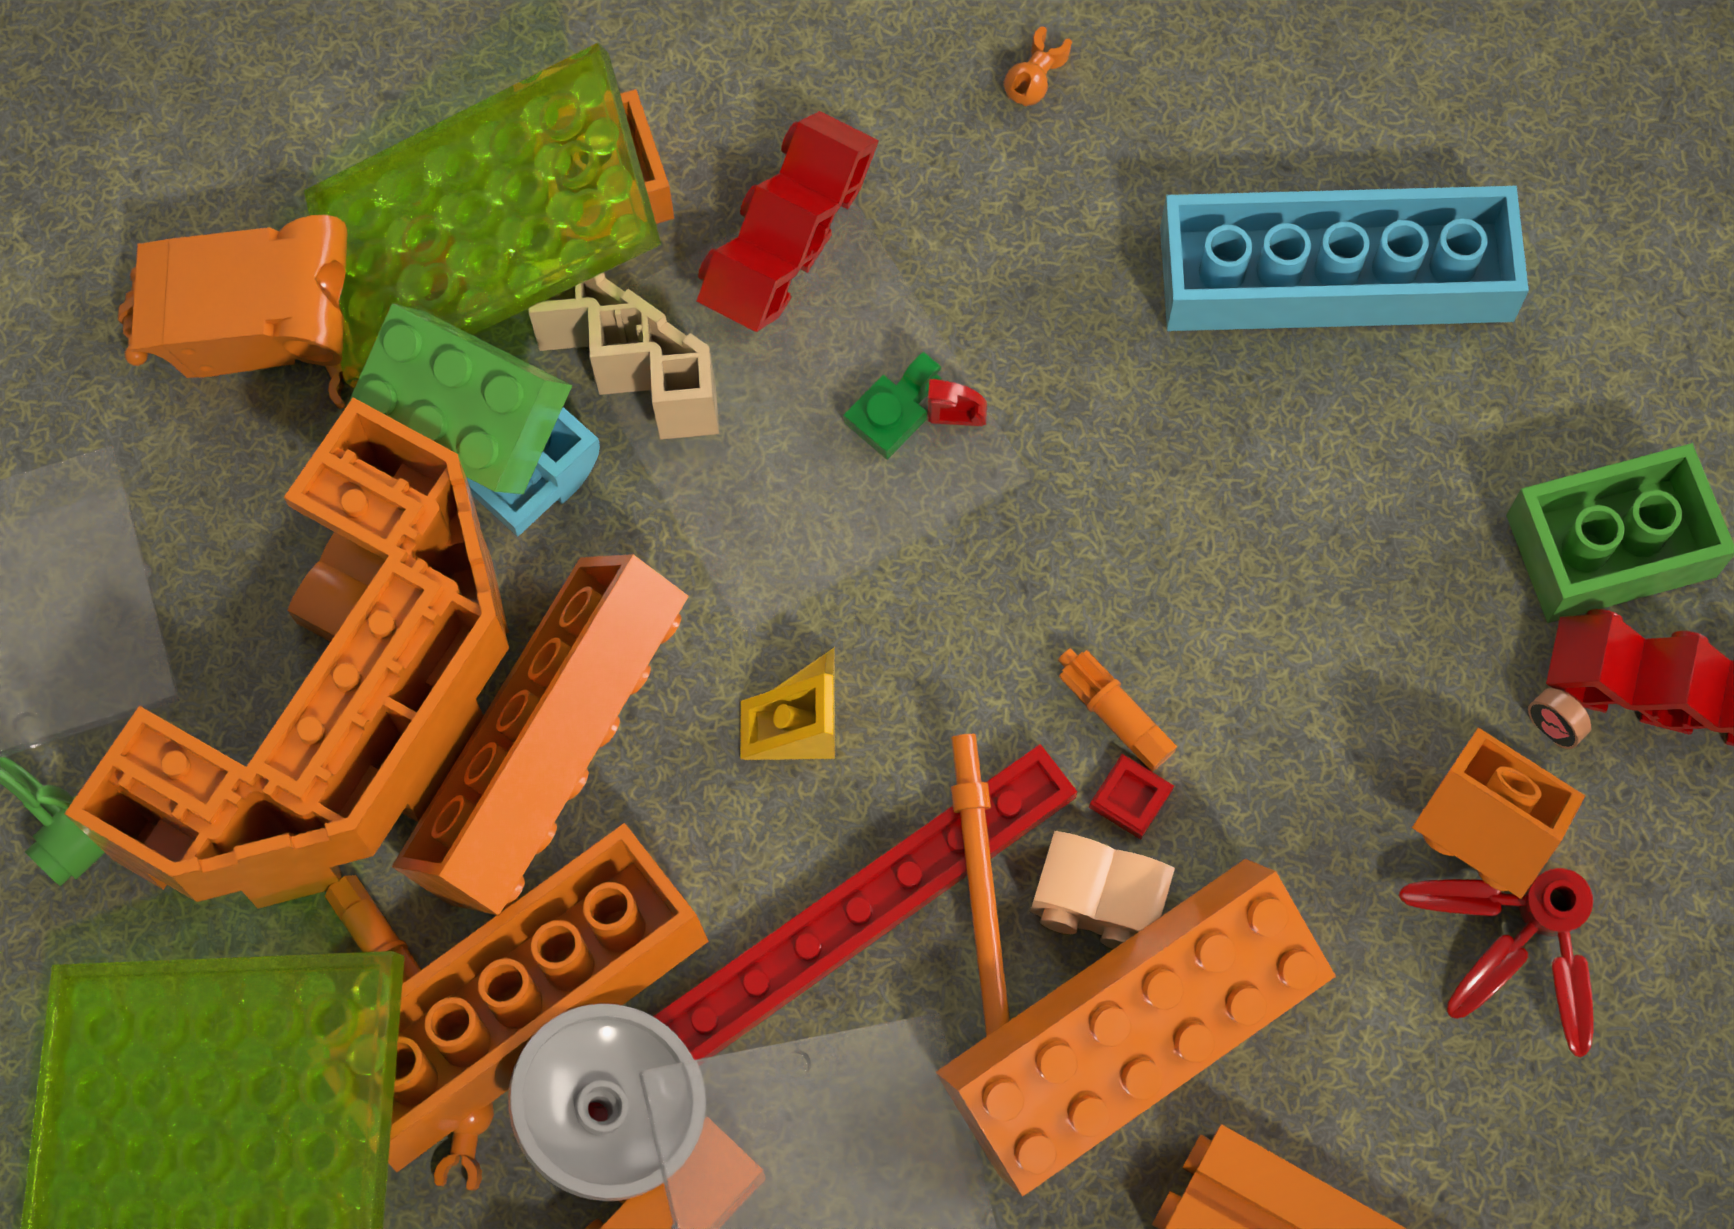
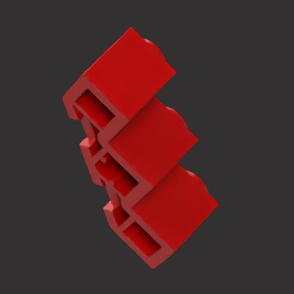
[696,111,879,332]
[1546,609,1734,746]

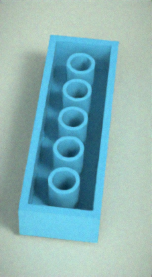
[1160,186,1529,331]

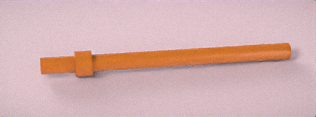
[951,734,1010,1037]

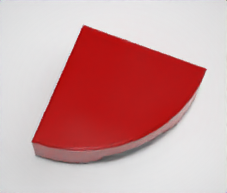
[928,379,987,427]

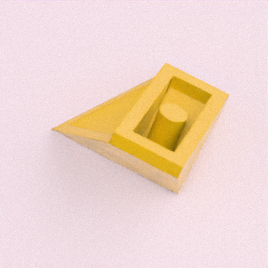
[740,647,835,760]

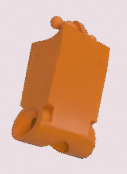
[118,215,348,378]

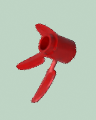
[1398,868,1594,1058]

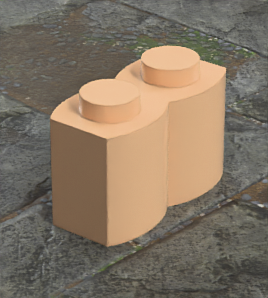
[1030,831,1175,949]

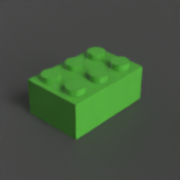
[348,304,572,494]
[1506,443,1734,623]

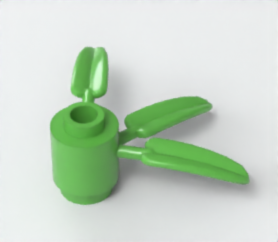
[0,754,105,887]

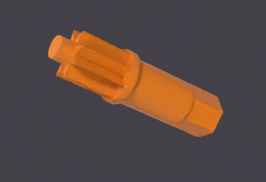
[1058,648,1177,772]
[325,875,421,993]

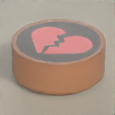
[1528,688,1591,749]

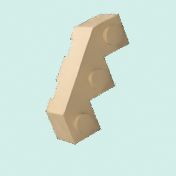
[527,258,719,440]

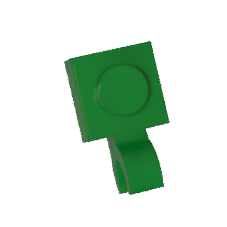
[843,352,942,460]

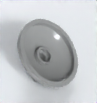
[508,1004,704,1201]

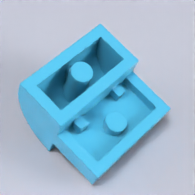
[466,407,600,537]

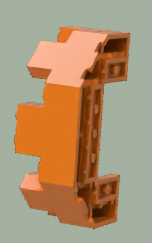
[64,397,509,909]

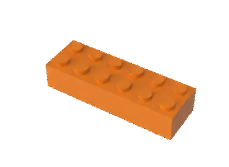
[391,554,689,915]
[309,823,709,1172]
[935,859,1336,1196]

